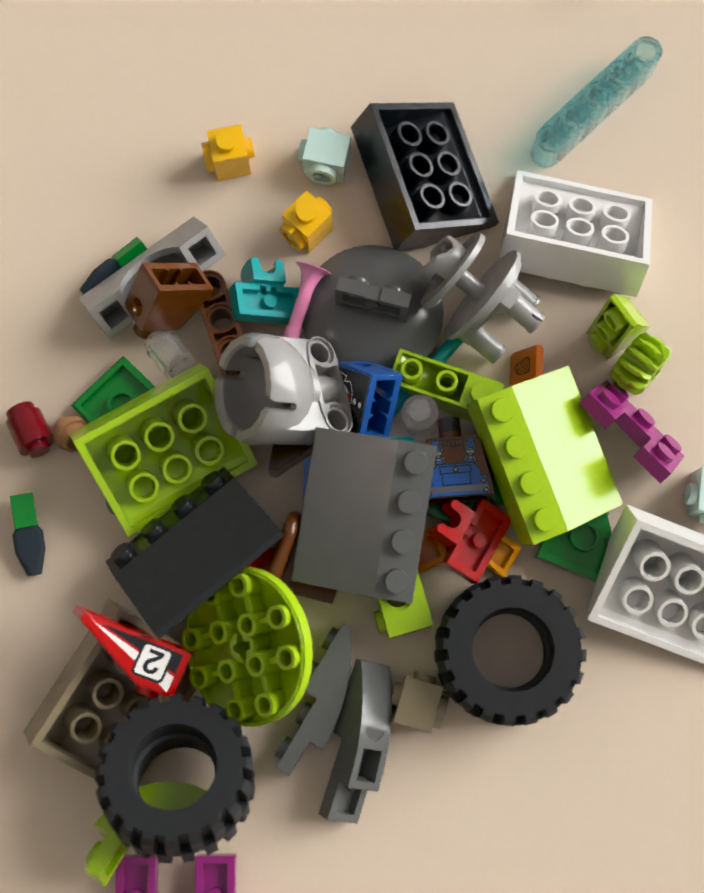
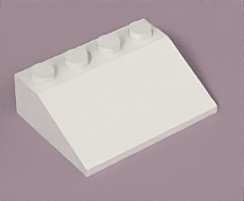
[498,170,652,297]
[586,504,704,664]

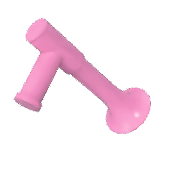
[283,261,332,338]

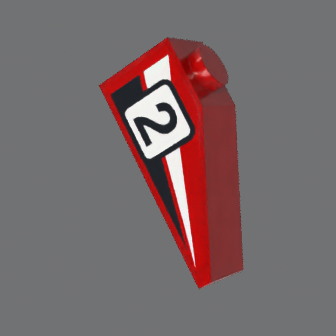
[73,605,192,699]

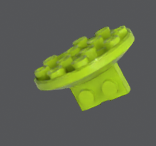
[182,567,313,727]

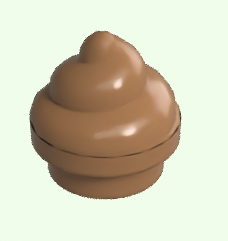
[53,416,87,452]

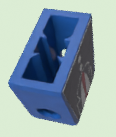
[339,361,403,438]

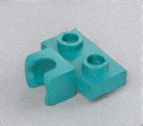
[229,257,300,325]

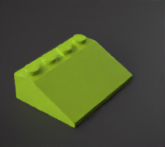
[69,364,258,538]
[466,365,623,545]

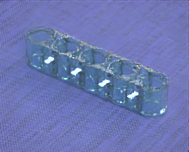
[531,36,663,168]

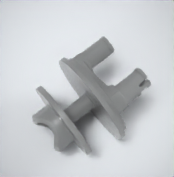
[419,232,545,364]

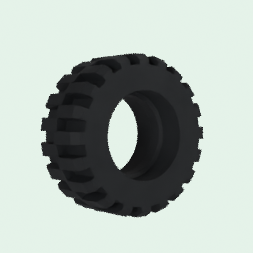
[434,575,587,726]
[94,694,255,864]

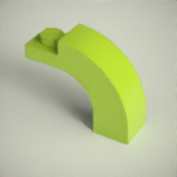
[85,781,207,886]

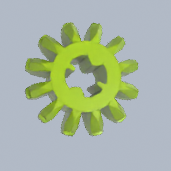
[611,332,671,395]

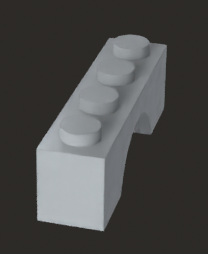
[78,216,226,339]

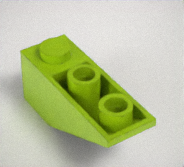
[586,293,650,360]
[393,348,505,422]

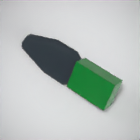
[80,237,147,295]
[9,492,46,576]

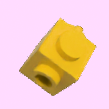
[201,124,255,181]
[279,190,333,253]

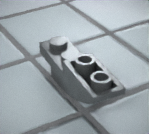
[274,623,351,776]
[319,658,392,824]

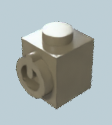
[391,671,449,733]

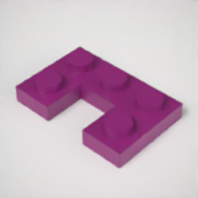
[579,379,685,484]
[115,853,237,893]

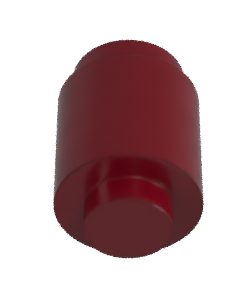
[6,401,54,458]

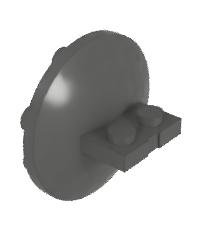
[302,245,444,369]

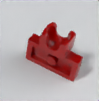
[427,499,511,584]

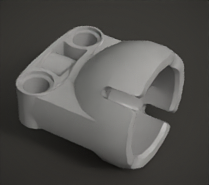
[214,332,353,445]

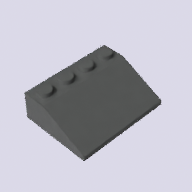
[291,427,437,603]

